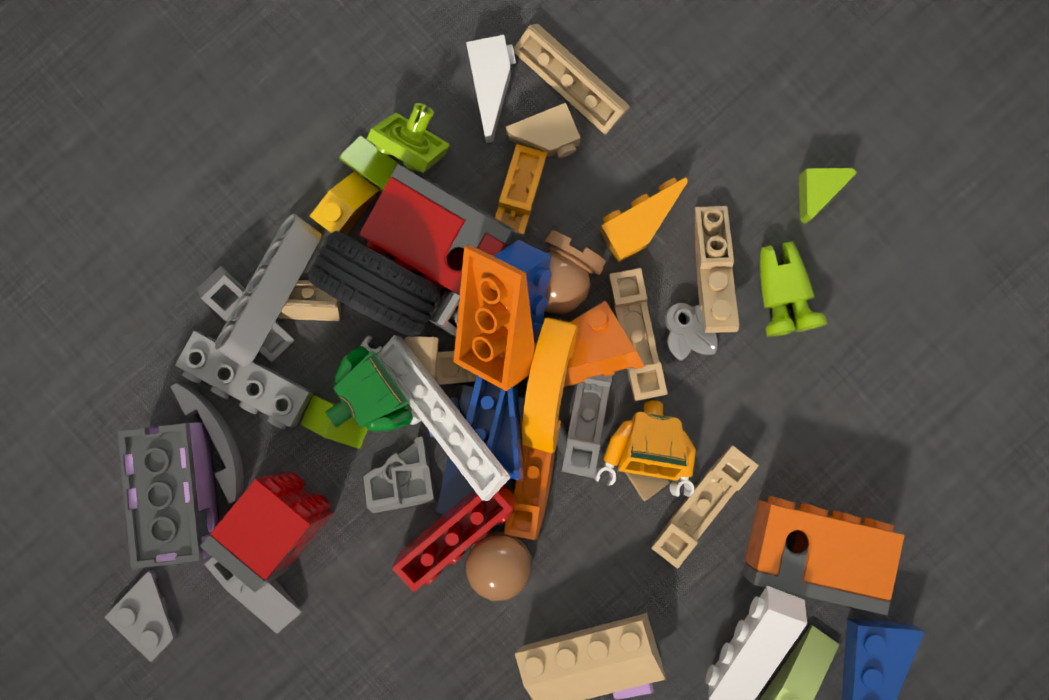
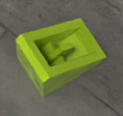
[799,168,857,224]
[300,395,368,449]

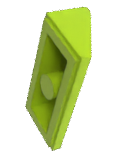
[339,136,400,191]

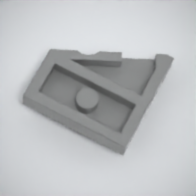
[105,570,177,662]

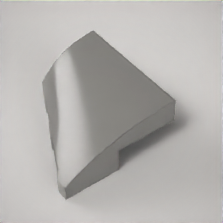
[363,436,436,513]

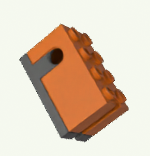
[742,496,905,616]

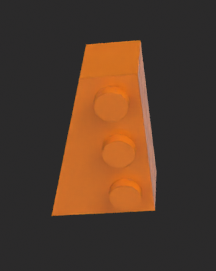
[533,301,645,387]

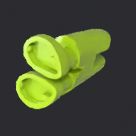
[760,241,828,337]

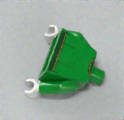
[325,336,422,432]

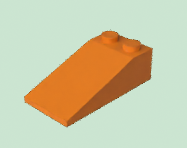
[453,245,535,391]

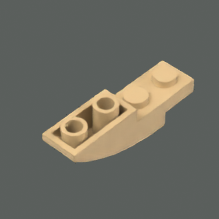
[695,206,739,333]

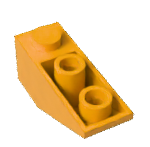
[599,177,688,263]

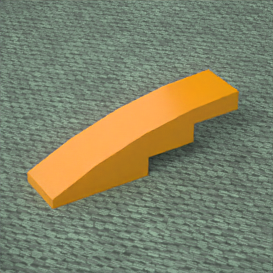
[495,144,547,242]

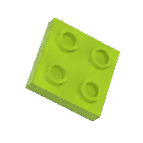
[366,103,450,173]

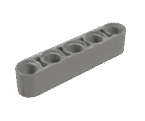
[214,214,321,367]

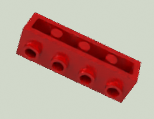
[391,484,516,592]

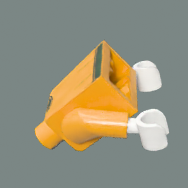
[594,400,696,497]

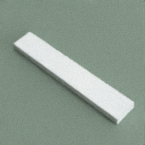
[376,335,511,501]

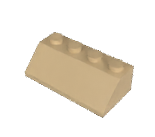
[515,613,666,700]

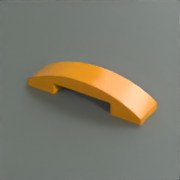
[522,317,579,453]

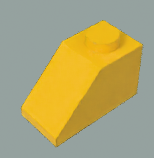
[310,171,380,235]

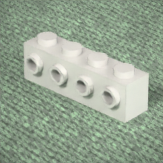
[705,586,807,700]

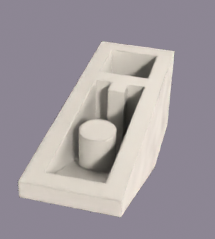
[466,35,516,144]

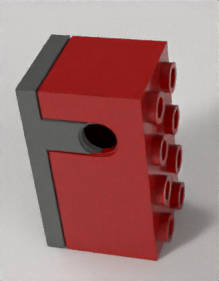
[359,164,525,296]
[200,472,334,592]

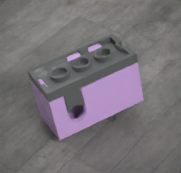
[117,422,219,569]

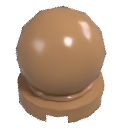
[544,230,606,315]
[465,531,531,601]

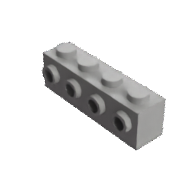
[175,331,314,430]

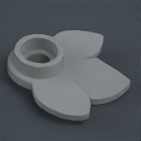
[665,303,718,361]

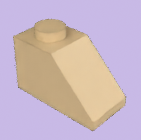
[506,103,581,158]

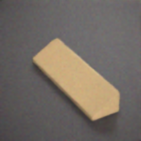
[513,24,630,134]

